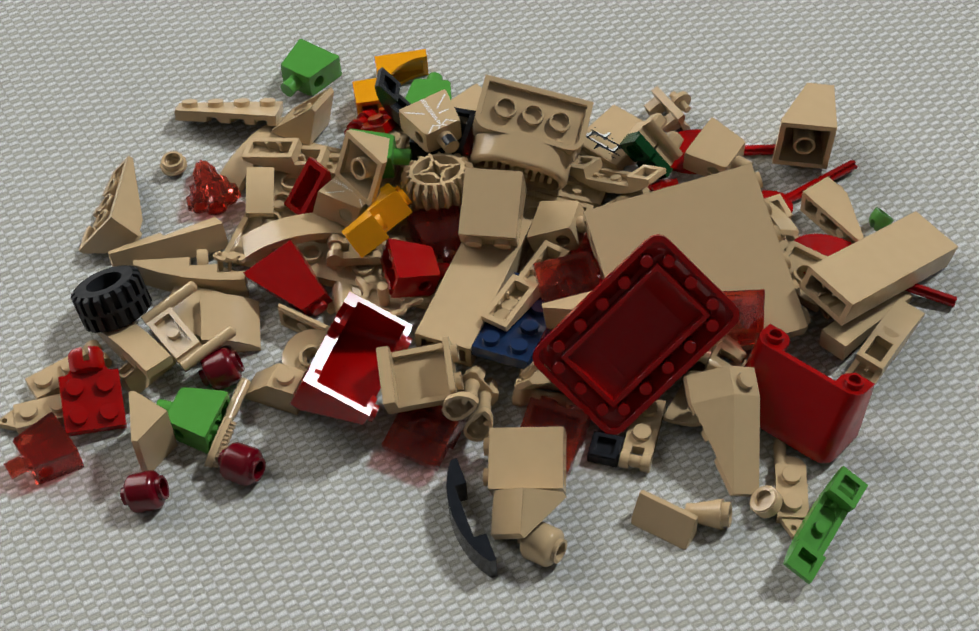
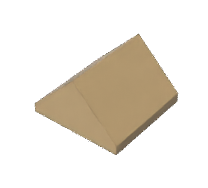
[272,87,334,145]
[335,129,390,207]
[129,391,178,472]
[491,487,567,540]

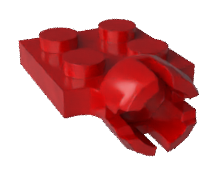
[58,346,127,437]

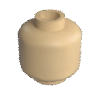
[517,521,567,567]

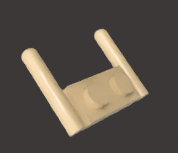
[141,281,236,372]

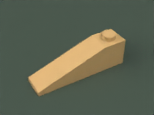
[79,156,143,254]
[683,365,760,497]

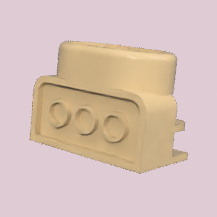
[470,74,594,191]

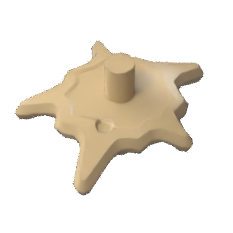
[355,276,424,317]

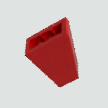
[243,240,333,317]

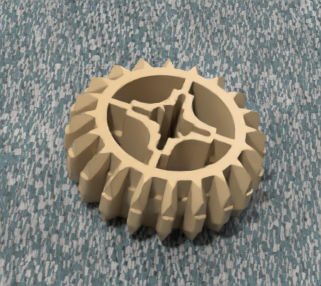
[400,151,474,211]

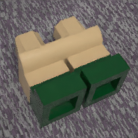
[619,113,684,180]

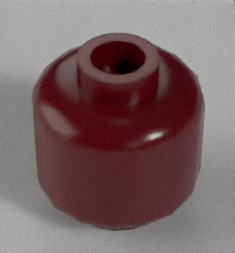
[198,348,245,391]
[218,442,266,486]
[120,470,169,513]

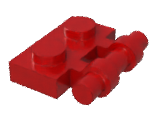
[344,106,398,135]

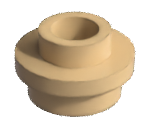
[160,151,187,176]

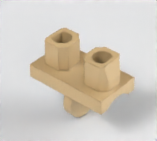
[644,86,691,134]

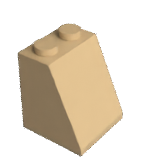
[772,83,837,169]
[458,168,527,249]

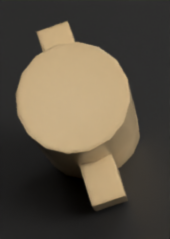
[326,281,363,315]

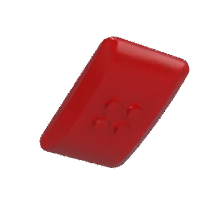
[532,234,739,435]

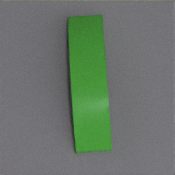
[783,466,868,584]

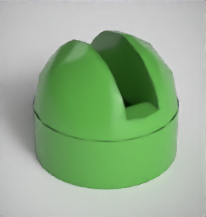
[869,207,894,231]

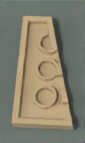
[175,98,283,126]

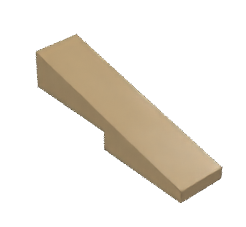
[108,217,228,267]
[481,240,572,332]
[819,291,913,361]

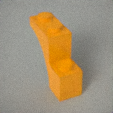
[352,49,429,115]
[341,183,412,258]

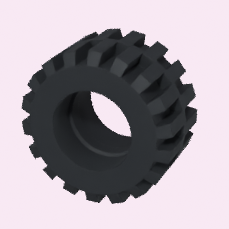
[71,265,152,333]

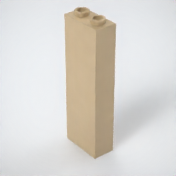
[799,211,958,326]
[415,218,532,367]

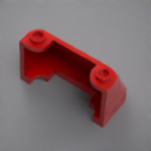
[289,291,413,425]
[744,324,875,463]

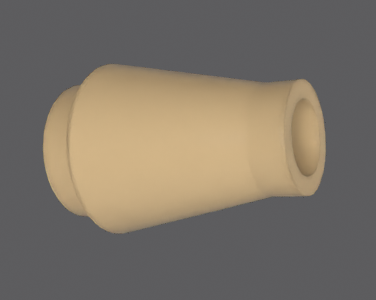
[685,498,732,530]

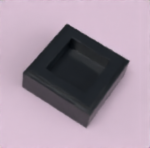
[587,431,624,468]

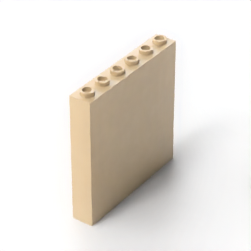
[583,163,810,366]

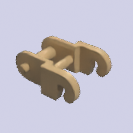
[213,251,246,272]

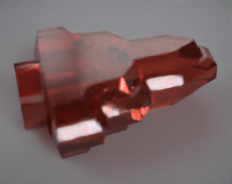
[186,160,241,216]

